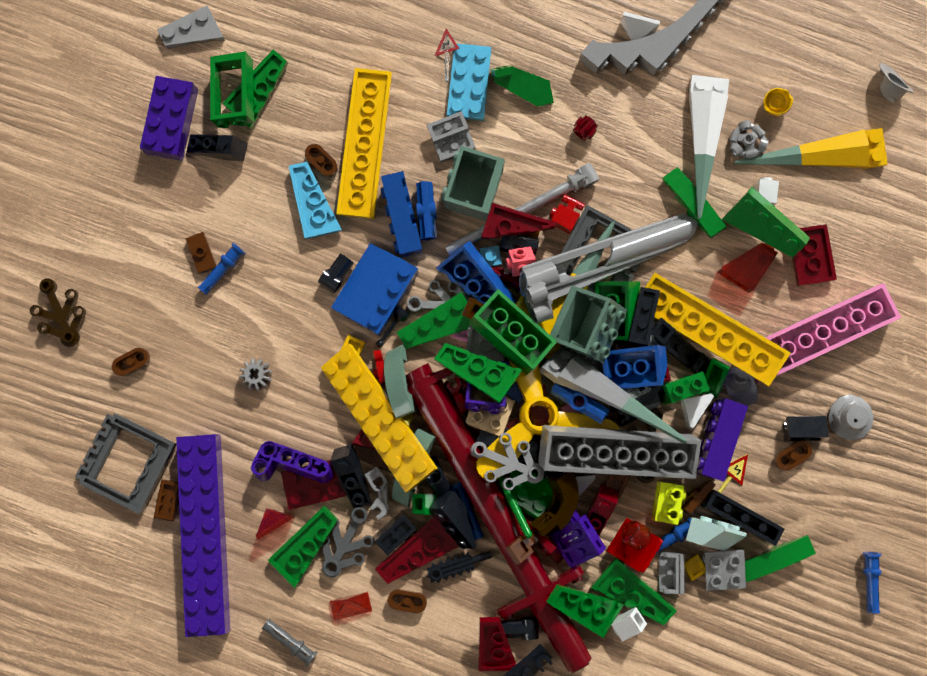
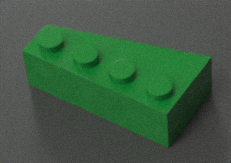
[721,187,810,258]

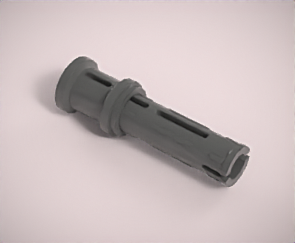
[262,618,318,667]

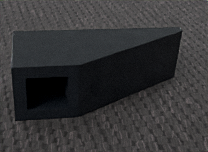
[186,134,248,161]
[330,444,371,509]
[429,491,476,549]

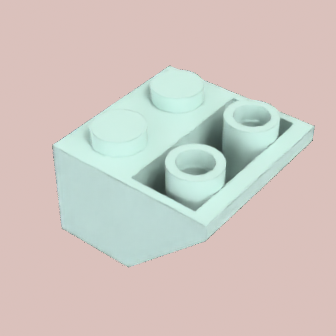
[686,516,747,551]

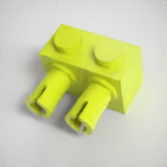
[651,481,686,525]

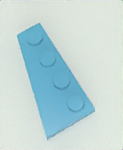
[289,162,342,239]

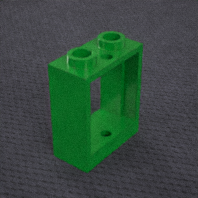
[660,372,710,405]

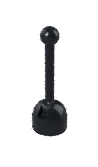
[376,305,411,347]

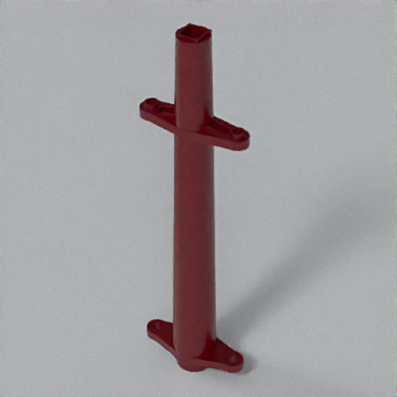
[406,363,592,673]

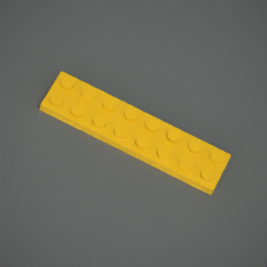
[336,68,392,219]
[645,272,791,387]
[321,344,438,493]

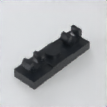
[628,287,660,347]
[504,644,553,676]

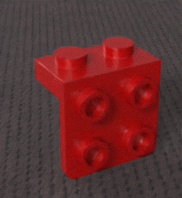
[606,517,663,574]

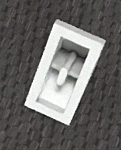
[680,394,714,429]

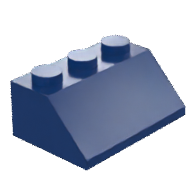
[603,345,667,389]

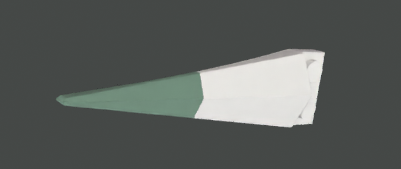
[689,75,729,220]

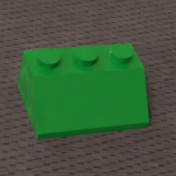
[595,281,640,341]

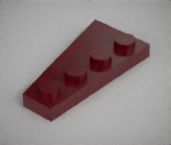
[375,517,460,584]

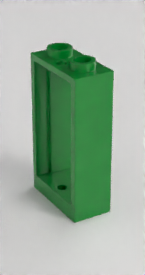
[210,51,254,128]

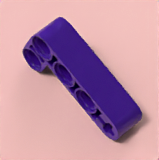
[251,441,333,483]

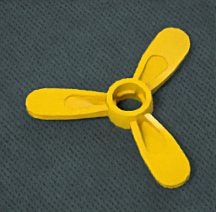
[476,358,620,480]

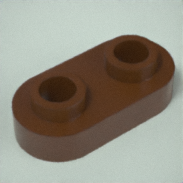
[305,144,338,177]
[112,348,150,376]
[774,441,812,471]
[388,589,427,613]

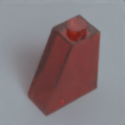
[717,243,778,293]

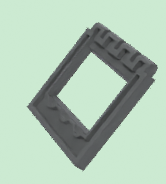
[560,205,641,293]
[75,413,177,514]

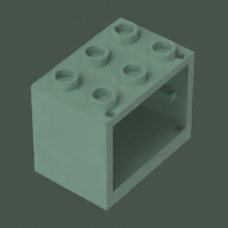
[441,146,505,221]
[550,285,627,364]

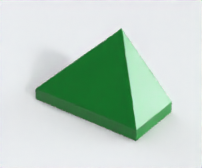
[705,358,730,399]

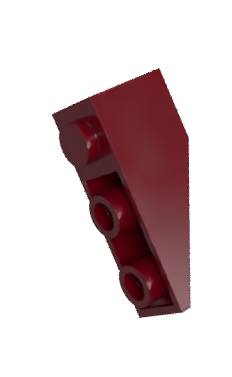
[586,484,619,536]

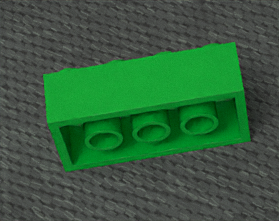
[468,289,557,375]

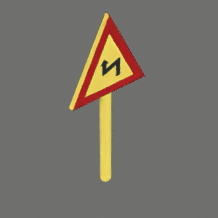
[718,454,748,493]

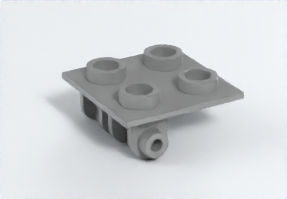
[702,549,746,591]

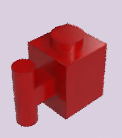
[549,194,585,234]

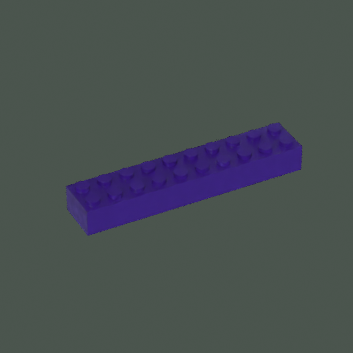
[176,434,231,637]

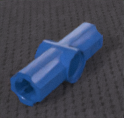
[416,181,437,241]
[551,383,610,424]

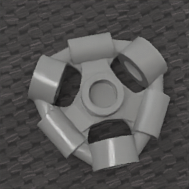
[729,120,769,159]

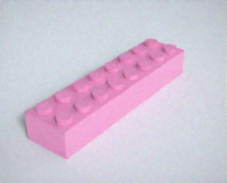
[754,283,901,384]

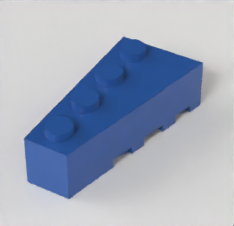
[380,171,423,257]
[436,241,517,304]

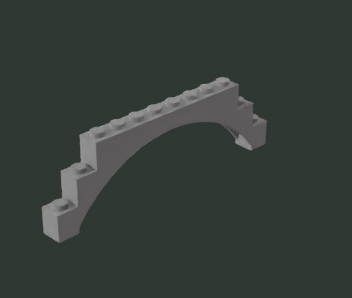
[579,0,725,76]

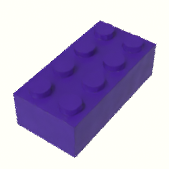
[140,76,198,161]
[697,398,748,482]

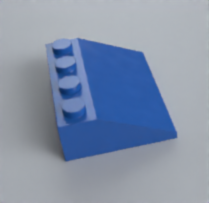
[331,243,419,337]

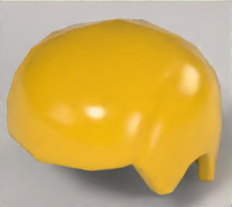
[763,88,793,117]

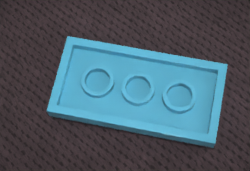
[447,43,491,121]

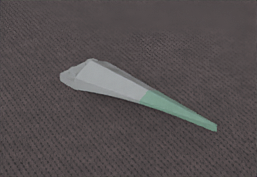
[539,346,687,444]

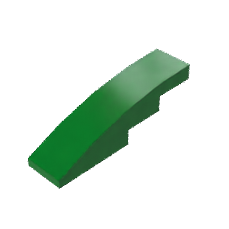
[663,167,726,239]
[745,535,816,582]

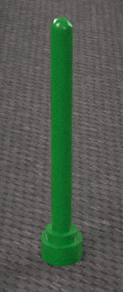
[497,475,532,539]

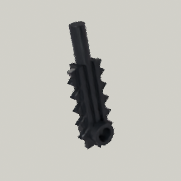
[426,550,493,583]

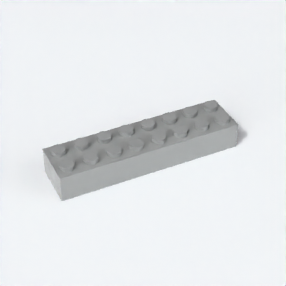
[538,425,701,479]

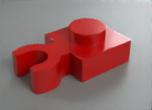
[373,350,385,384]

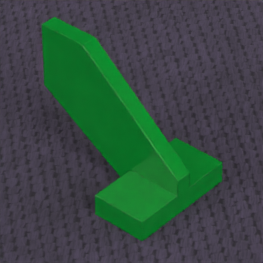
[490,65,554,107]

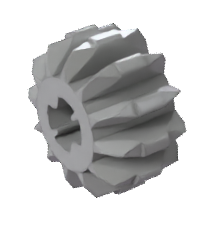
[239,358,273,391]

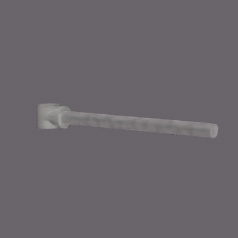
[445,163,600,256]

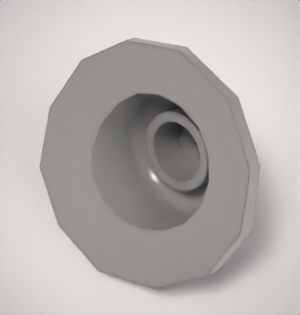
[828,394,874,441]

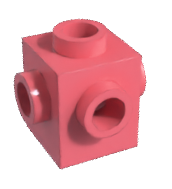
[506,247,536,277]

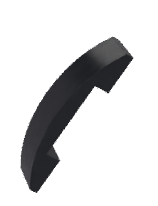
[651,318,711,376]

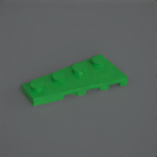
[223,49,288,129]
[397,292,471,349]
[434,343,522,403]
[267,505,338,588]
[591,557,677,625]
[546,584,624,638]

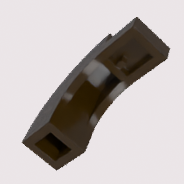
[529,471,579,536]

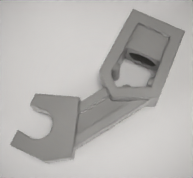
[365,466,390,520]

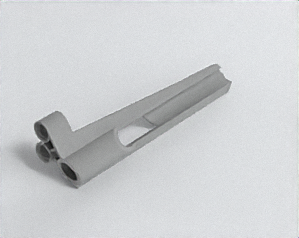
[519,213,698,324]

